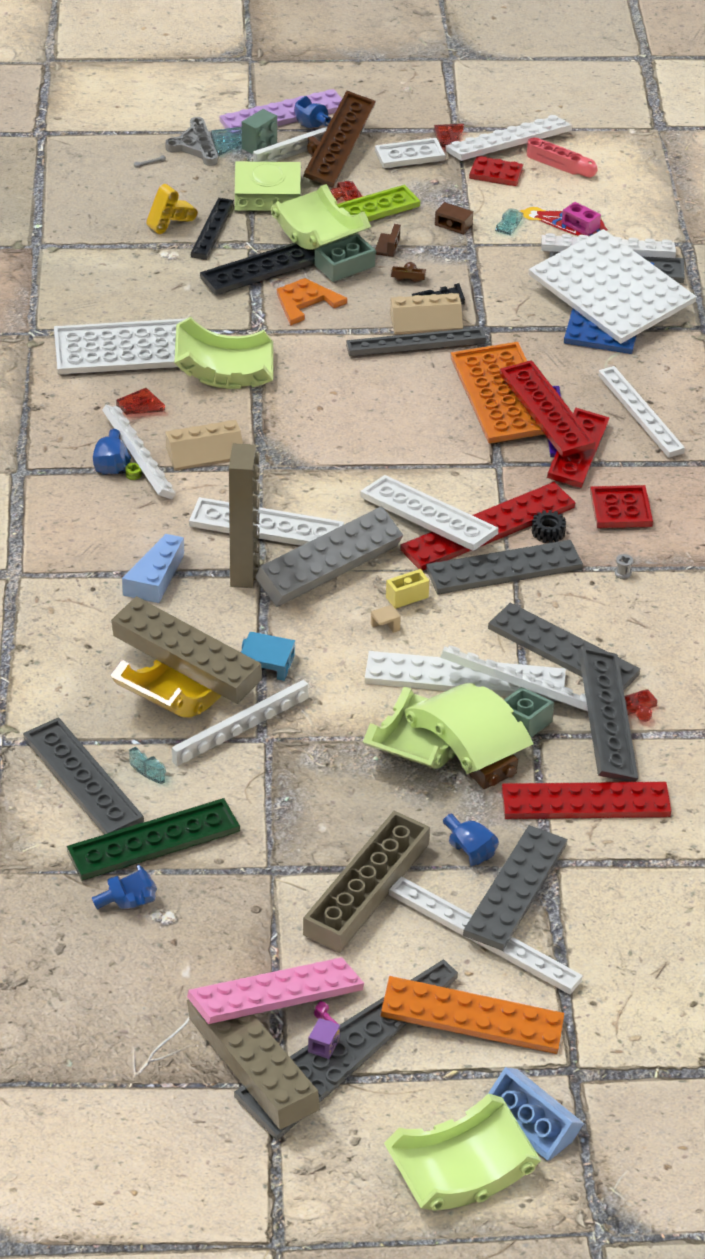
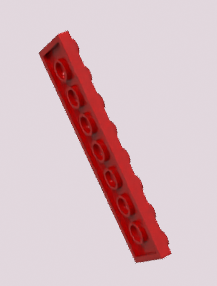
[500,360,596,457]
[502,782,671,819]

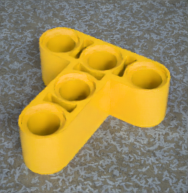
[146,184,198,235]

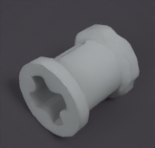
[615,554,633,580]

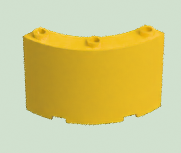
[111,660,221,717]

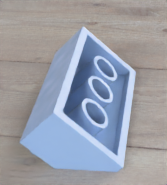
[489,1067,584,1161]

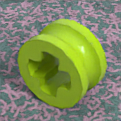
[125,463,142,480]

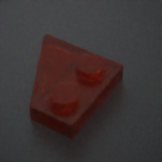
[434,124,464,148]
[116,388,165,415]

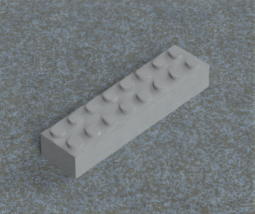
[256,506,403,607]

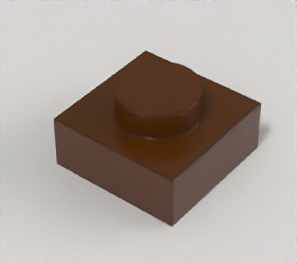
[307,136,320,155]

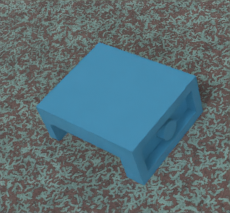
[241,632,295,681]

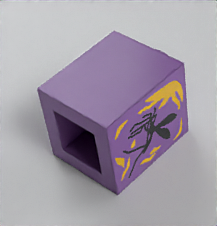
[308,1018,340,1059]

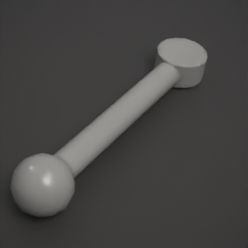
[134,155,166,168]

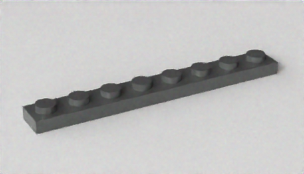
[346,327,486,356]

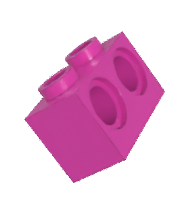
[562,202,601,236]

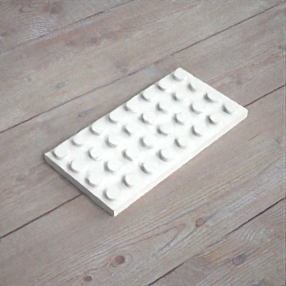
[54,318,187,375]

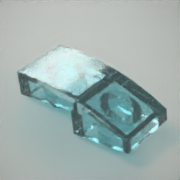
[495,209,523,235]
[129,747,166,784]

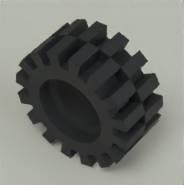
[532,510,566,543]

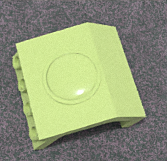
[235,161,301,211]

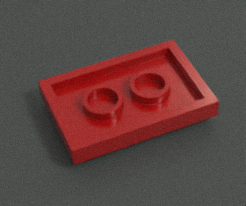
[469,156,524,186]

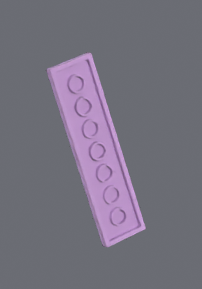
[220,89,342,137]

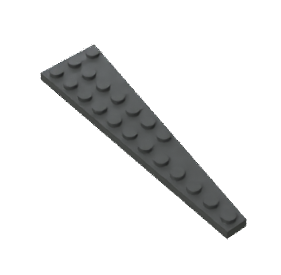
[234,959,458,1141]

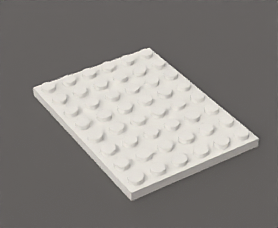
[528,229,697,344]

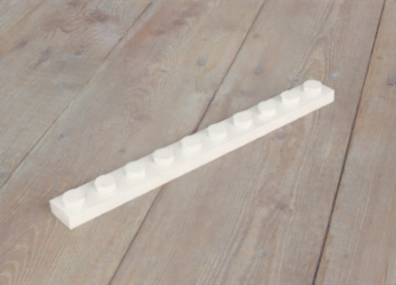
[389,876,583,995]

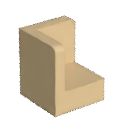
[371,604,401,633]

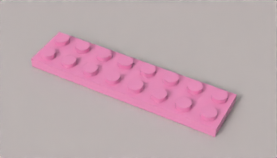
[187,957,364,1024]

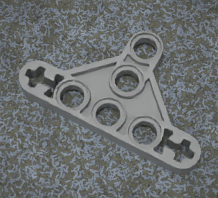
[165,117,218,166]

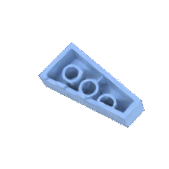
[122,534,184,603]

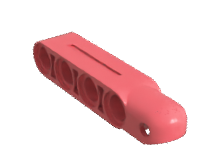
[527,138,598,178]

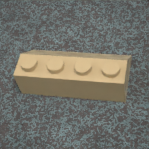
[390,293,463,335]
[165,420,243,471]

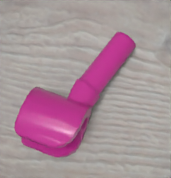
[314,1001,338,1024]

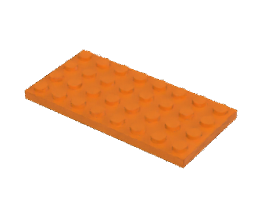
[451,342,544,444]

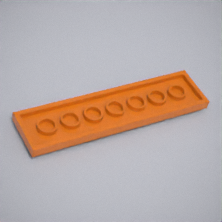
[380,976,564,1054]

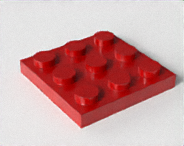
[590,485,653,528]

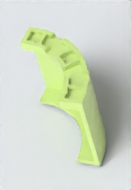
[271,184,371,250]
[174,317,273,389]
[404,683,533,774]
[363,687,455,769]
[384,1093,541,1211]

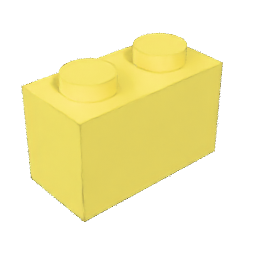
[386,569,430,609]

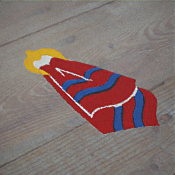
[520,207,608,237]

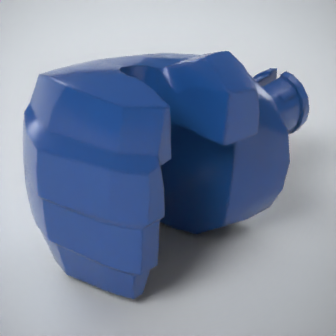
[294,96,332,128]
[93,429,131,474]
[443,813,499,867]
[92,865,157,910]

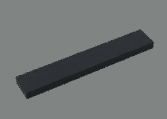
[191,198,234,260]

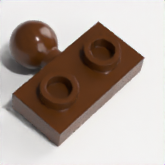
[391,262,426,282]

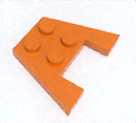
[277,278,347,326]

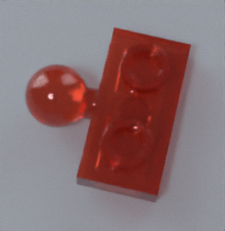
[330,181,363,202]
[625,689,657,722]

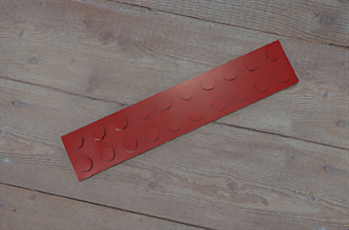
[400,482,576,571]

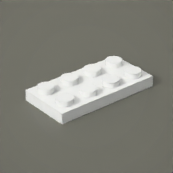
[375,138,445,168]

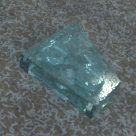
[211,127,242,156]

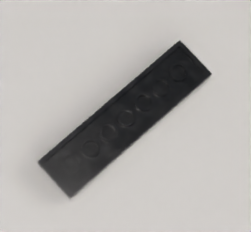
[200,243,315,295]

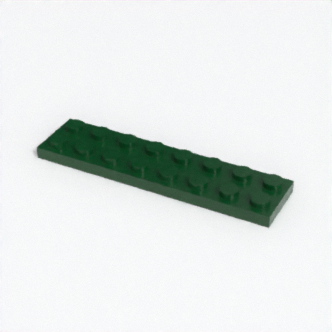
[66,798,240,881]

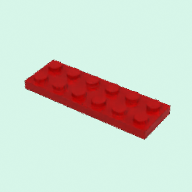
[547,407,610,488]

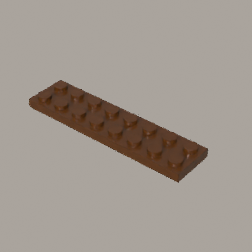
[303,90,376,188]

